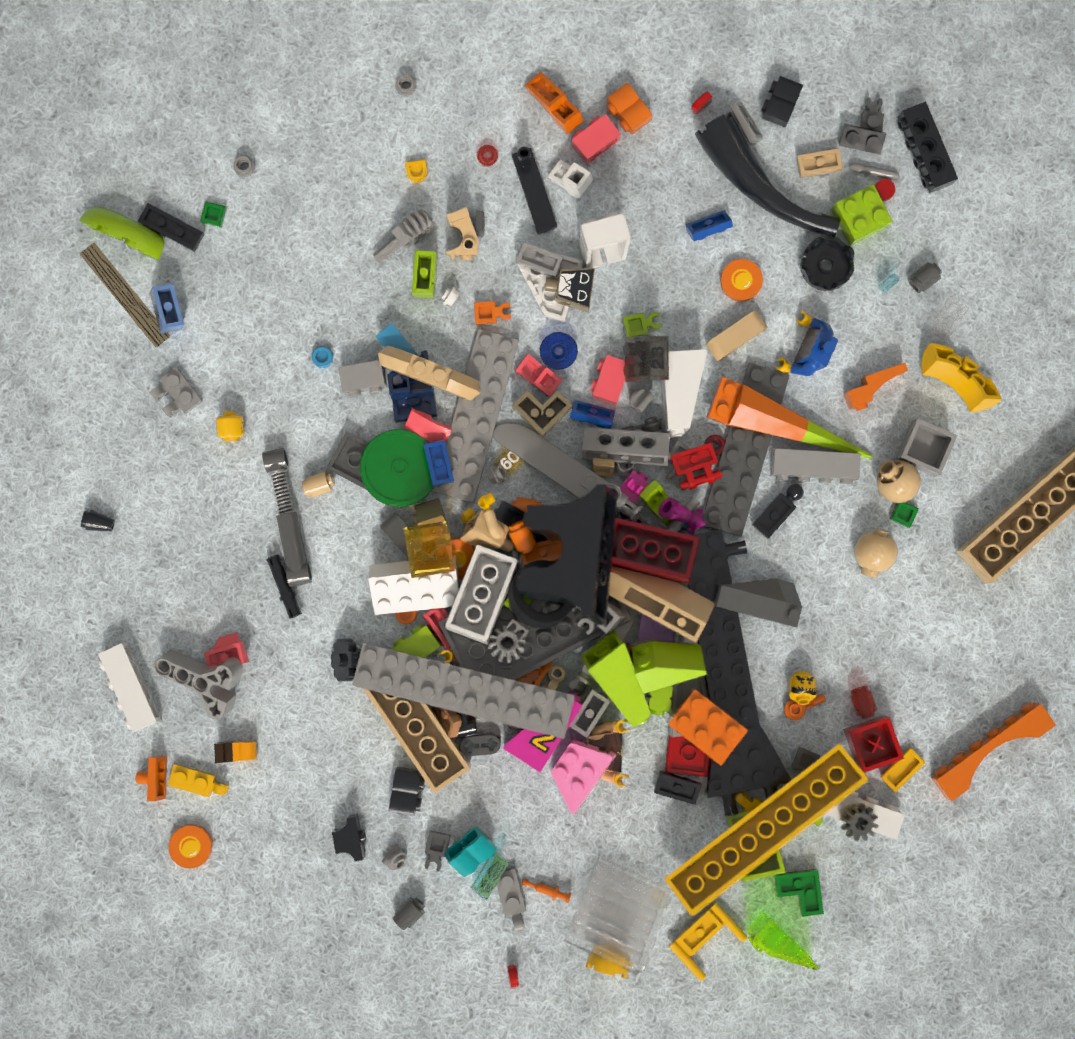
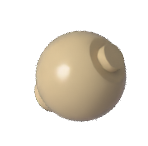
[877,460,921,503]
[854,528,898,578]

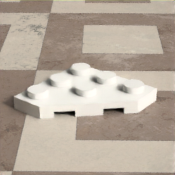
[517,243,583,322]

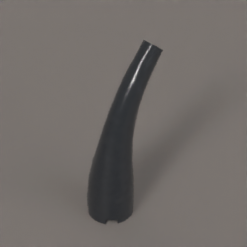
[695,112,840,237]

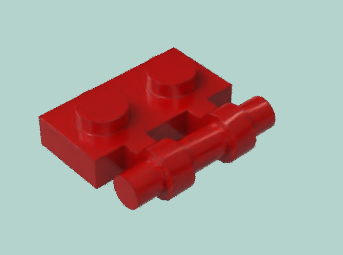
[670,442,722,491]

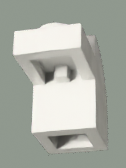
[548,159,593,198]

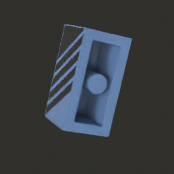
[150,283,184,334]

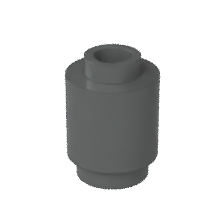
[908,262,942,293]
[393,897,425,930]

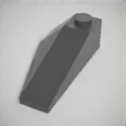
[714,578,802,627]

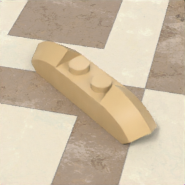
[378,346,481,401]

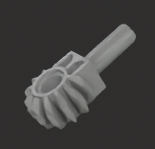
[373,209,434,263]
[488,601,544,663]

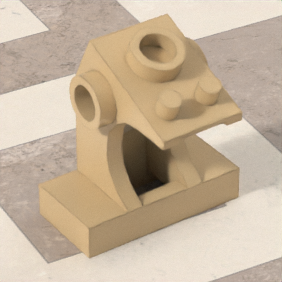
[445,207,479,260]

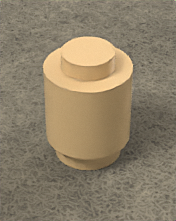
[302,471,335,498]

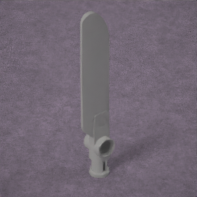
[493,423,644,522]

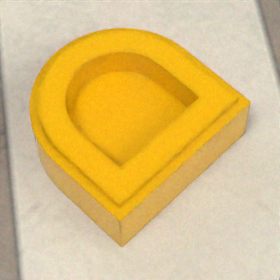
[405,159,428,183]

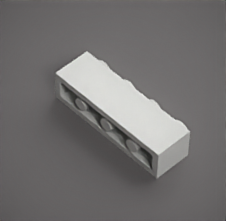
[98,642,162,733]
[826,792,905,840]

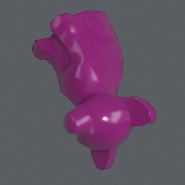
[658,497,706,535]

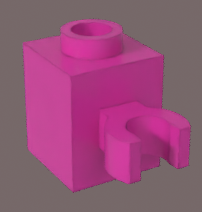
[620,471,650,504]

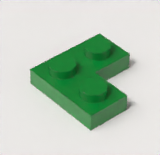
[774,869,824,917]

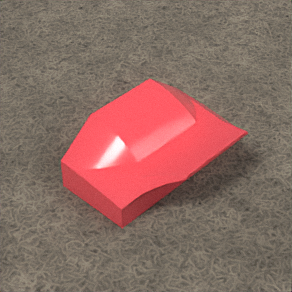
[204,632,249,666]

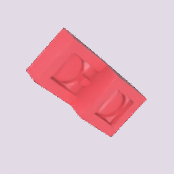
[514,354,562,397]
[404,408,452,444]

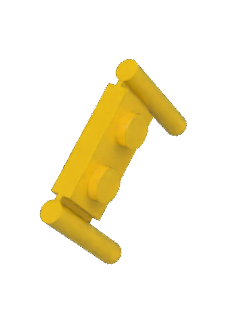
[668,902,747,981]

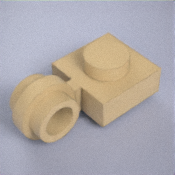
[542,665,565,690]

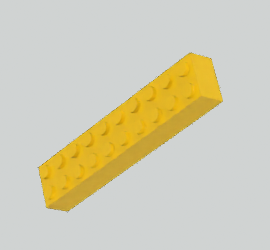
[664,743,868,916]

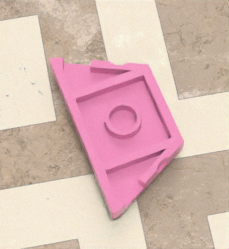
[550,740,616,814]

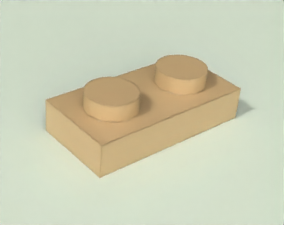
[796,148,843,178]

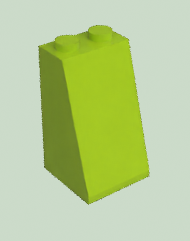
[580,630,651,728]

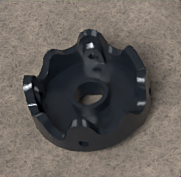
[800,237,854,291]

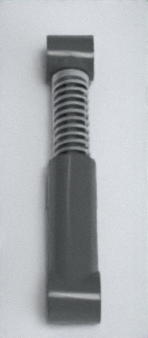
[262,448,312,587]

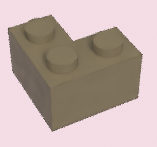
[512,390,573,438]

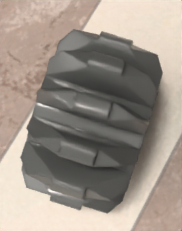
[840,803,879,841]

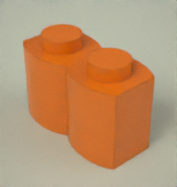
[606,83,652,135]

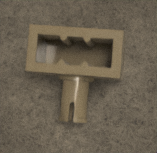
[413,498,449,551]

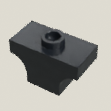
[332,814,366,861]

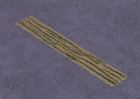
[80,243,170,347]

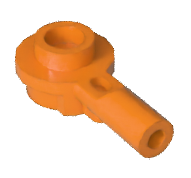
[784,694,826,720]

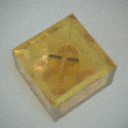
[403,521,455,579]

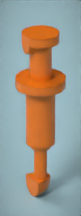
[522,879,572,903]

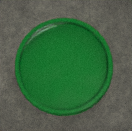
[360,429,434,507]

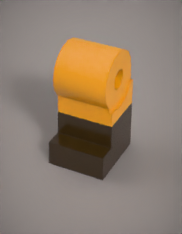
[214,741,257,763]

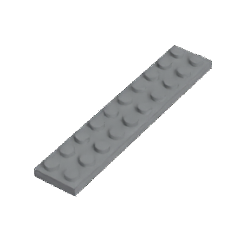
[352,643,575,739]

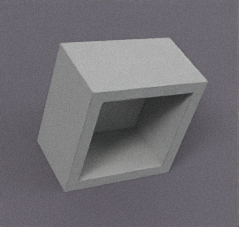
[895,418,958,477]

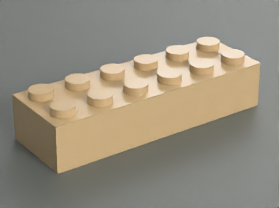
[363,689,471,794]

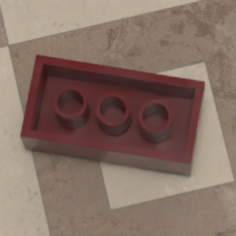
[611,518,700,584]

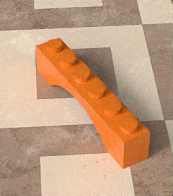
[931,702,1056,801]

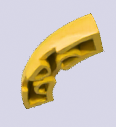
[921,343,1002,412]

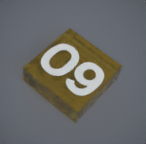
[495,449,525,476]

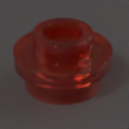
[477,145,498,166]

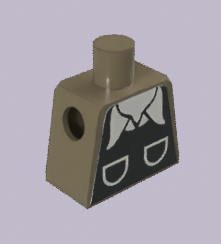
[545,268,595,313]

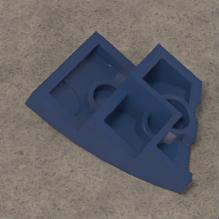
[387,350,437,423]

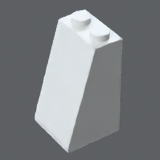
[660,349,707,438]

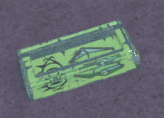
[471,851,509,900]

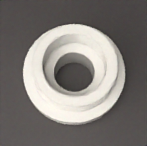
[441,286,460,307]

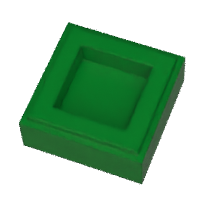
[200,201,227,228]
[890,502,919,528]

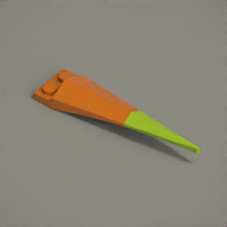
[706,377,872,458]

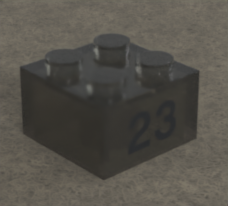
[623,336,669,382]

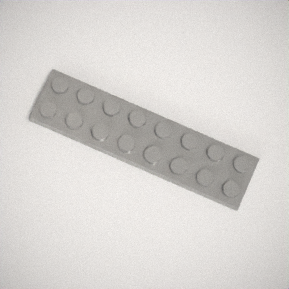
[433,329,519,503]

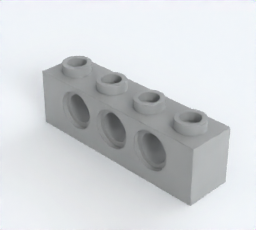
[582,426,670,466]

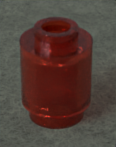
[850,685,878,719]

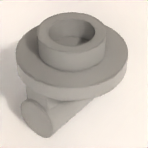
[629,388,655,413]
[569,672,592,695]
[382,844,407,870]

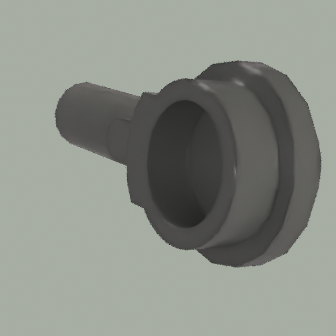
[621,417,662,432]

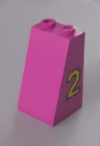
[503,691,583,772]

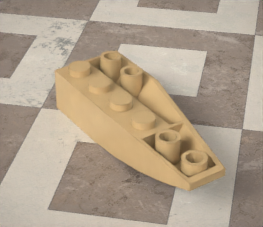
[609,566,715,642]

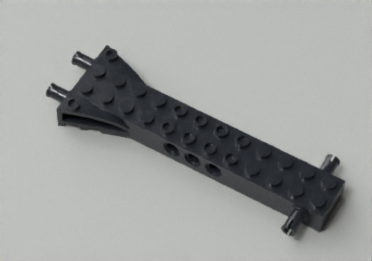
[688,529,792,816]

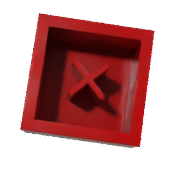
[843,715,904,773]

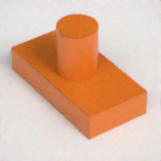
[135,755,167,801]

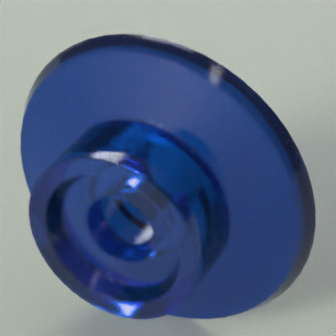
[540,332,578,370]

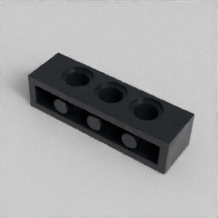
[897,101,958,194]

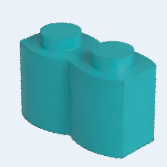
[444,826,496,877]

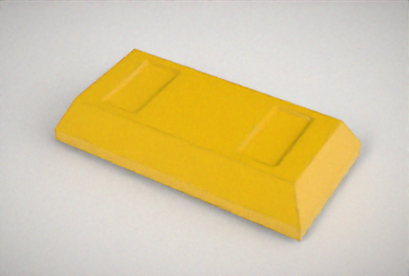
[880,747,926,793]

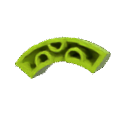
[79,207,164,260]

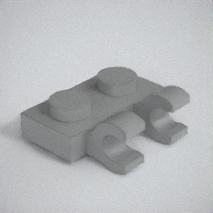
[149,367,203,418]

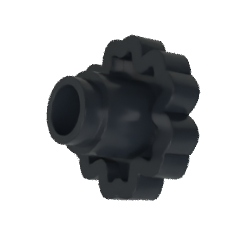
[331,638,361,681]

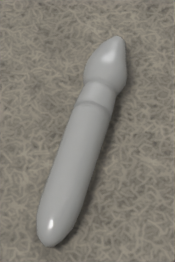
[849,163,900,179]

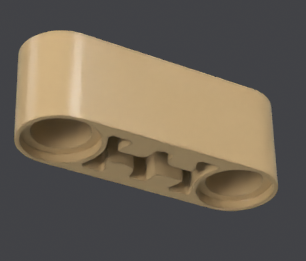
[705,310,768,362]

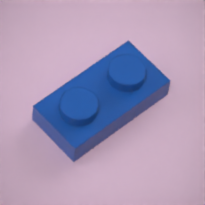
[685,210,733,241]
[570,400,615,429]
[423,440,454,487]

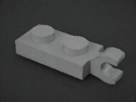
[496,868,526,931]

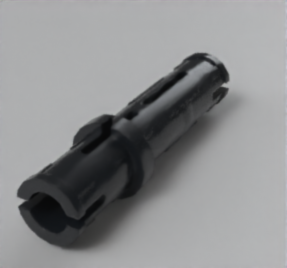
[266,554,302,619]

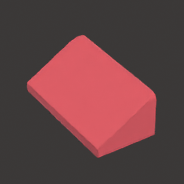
[422,608,451,650]

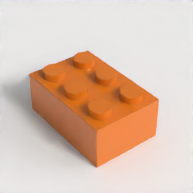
[666,688,748,765]

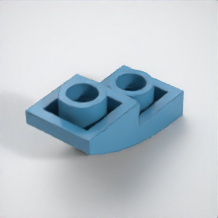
[375,323,419,356]

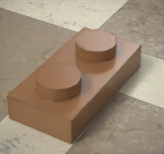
[432,706,462,738]

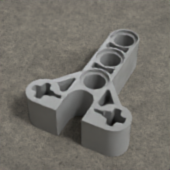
[154,650,243,720]

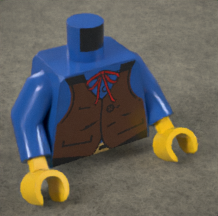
[775,311,838,376]

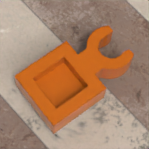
[474,301,511,325]

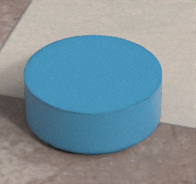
[312,346,334,368]

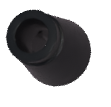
[81,510,115,532]

